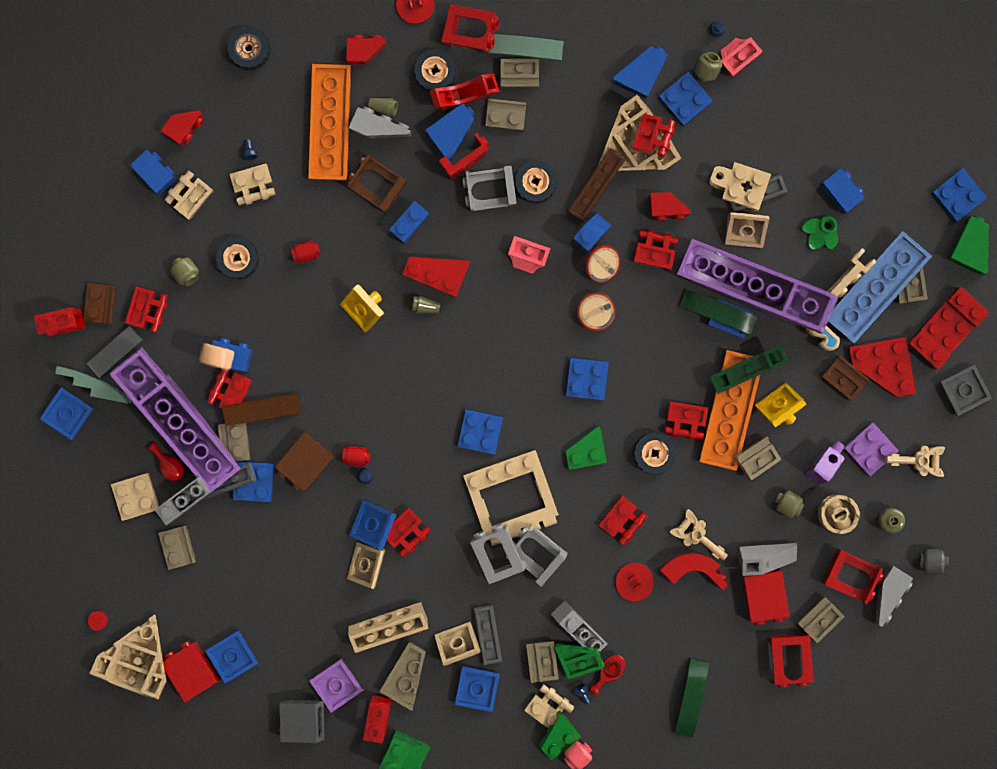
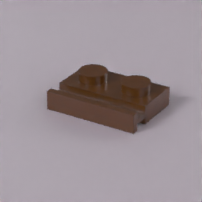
[83,283,117,324]
[822,355,870,401]

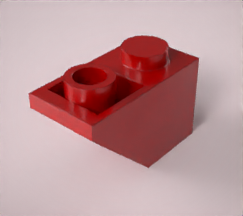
[347,35,387,65]
[161,110,205,146]
[649,192,691,221]

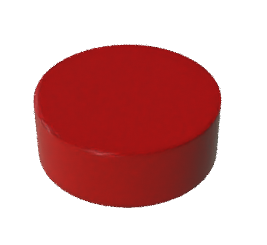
[88,611,108,631]

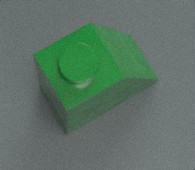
[947,215,989,276]

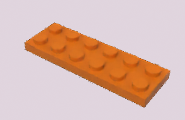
[308,64,351,181]
[699,350,760,471]

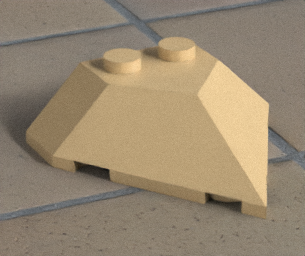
[598,95,681,171]
[89,614,166,699]

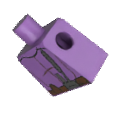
[804,441,845,485]

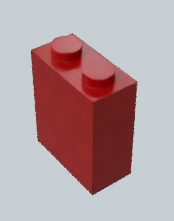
[742,569,790,625]
[163,641,220,702]

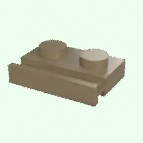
[501,59,539,88]
[485,98,526,131]
[898,267,928,304]
[218,423,251,461]
[735,436,781,480]
[159,525,196,570]
[797,596,845,644]
[526,640,559,683]

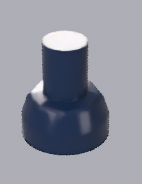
[709,21,725,37]
[242,140,258,160]
[358,468,373,484]
[573,683,591,704]

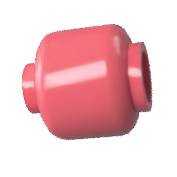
[564,741,593,769]

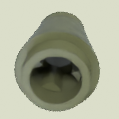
[368,98,398,117]
[411,295,440,314]

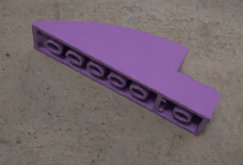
[677,239,838,334]
[110,347,241,493]

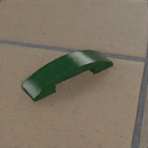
[679,289,758,335]
[710,344,788,394]
[674,658,709,738]

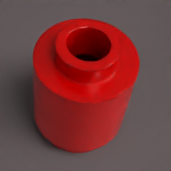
[291,240,321,263]
[342,446,371,467]

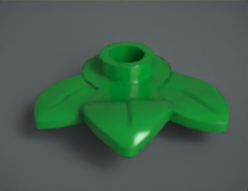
[802,216,838,250]

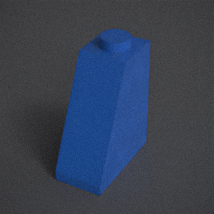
[612,46,668,99]
[426,103,475,162]
[572,213,612,254]

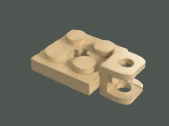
[709,162,771,211]
[827,248,876,298]

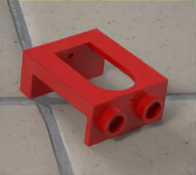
[442,4,499,54]
[439,133,489,181]
[34,307,86,337]
[822,549,884,604]
[769,634,814,688]
[363,694,392,743]

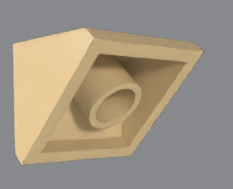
[725,212,769,248]
[347,542,385,589]
[435,622,481,666]

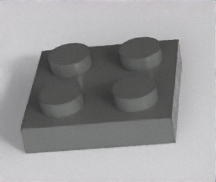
[939,364,992,416]

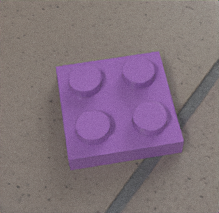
[845,422,899,477]
[310,658,363,712]

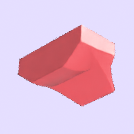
[720,37,763,77]
[508,236,551,274]

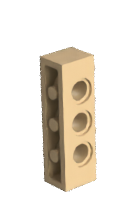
[348,602,428,653]

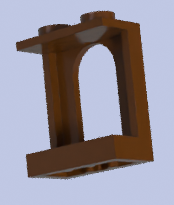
[347,154,408,213]

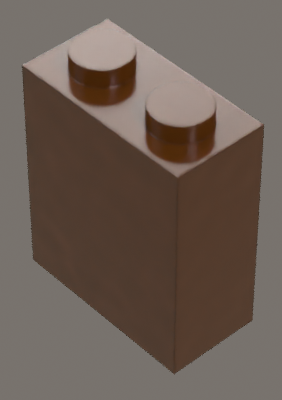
[275,432,336,492]

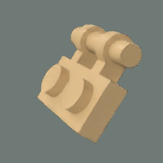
[230,164,276,205]
[164,170,214,220]
[524,684,574,728]

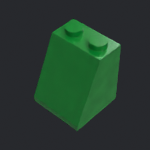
[379,730,431,769]

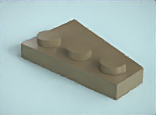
[379,641,426,711]

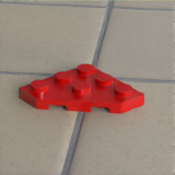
[848,337,916,397]

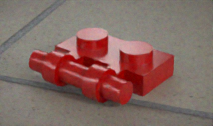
[632,114,675,157]
[634,230,678,270]
[125,286,168,332]
[207,369,253,408]
[665,402,708,440]
[599,495,648,545]
[387,508,431,557]

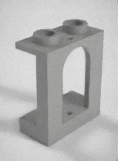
[463,166,516,212]
[471,524,526,584]
[506,525,568,587]

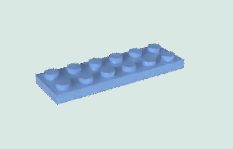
[828,231,932,343]

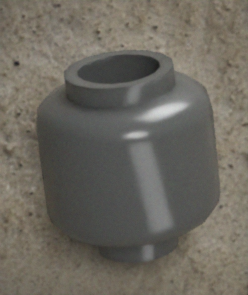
[920,549,949,574]

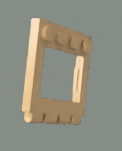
[463,450,559,546]

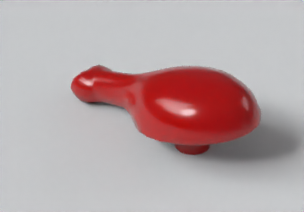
[148,442,184,482]
[589,655,625,695]

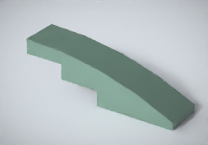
[483,34,564,61]
[55,366,132,404]

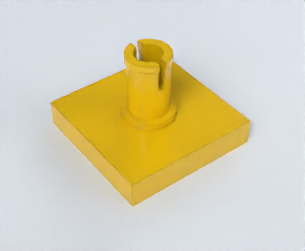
[340,284,384,333]
[755,382,807,428]

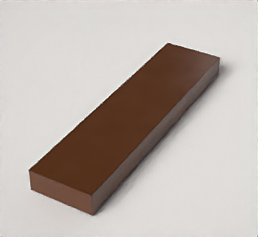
[568,147,627,222]
[222,393,302,426]

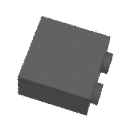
[279,700,325,743]

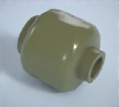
[694,52,722,82]
[170,257,199,286]
[775,490,805,519]
[878,508,905,533]

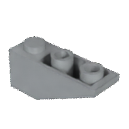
[349,106,411,138]
[155,476,211,525]
[739,543,797,576]
[875,565,913,627]
[551,601,607,652]

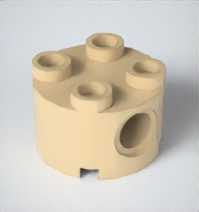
[818,494,860,534]

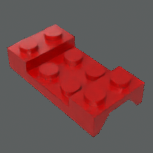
[907,287,990,370]

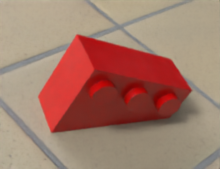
[402,257,470,298]

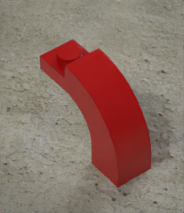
[430,74,500,110]
[659,553,728,590]

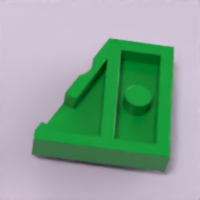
[566,427,607,470]
[554,644,605,680]
[539,710,581,761]

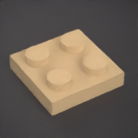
[111,473,159,521]

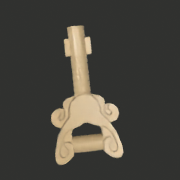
[885,446,945,477]
[670,509,728,561]

